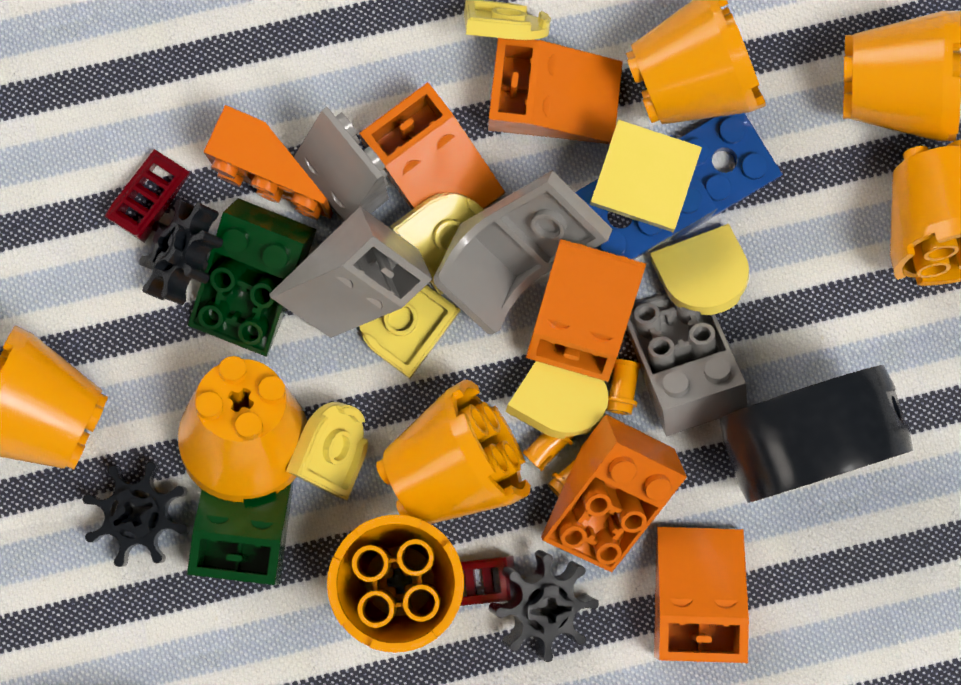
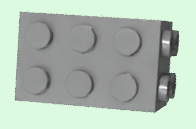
[434,170,613,335]

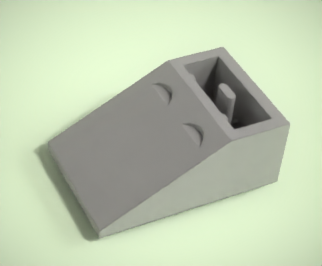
[294,107,389,222]
[269,206,432,338]
[627,293,747,437]

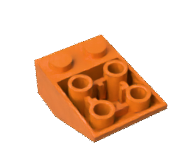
[488,38,623,144]
[359,82,505,210]
[204,105,333,220]
[526,239,646,382]
[541,414,687,572]
[654,527,749,663]

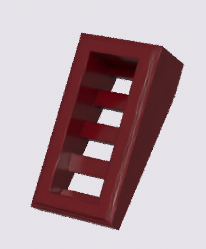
[104,149,191,243]
[460,556,515,606]

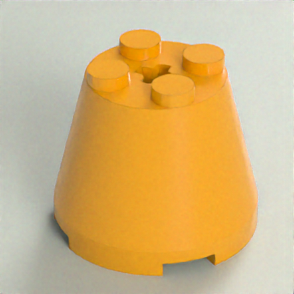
[626,0,766,124]
[843,11,961,141]
[890,140,961,286]
[0,325,108,470]
[178,356,307,503]
[376,380,531,524]
[327,515,464,653]

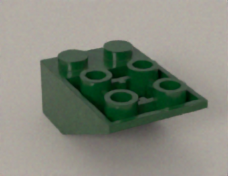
[188,198,317,357]
[187,480,294,585]

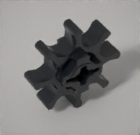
[139,199,223,305]
[83,462,190,567]
[489,550,599,662]

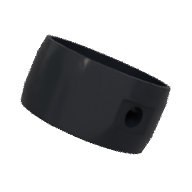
[720,365,913,503]

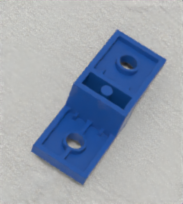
[575,113,783,260]

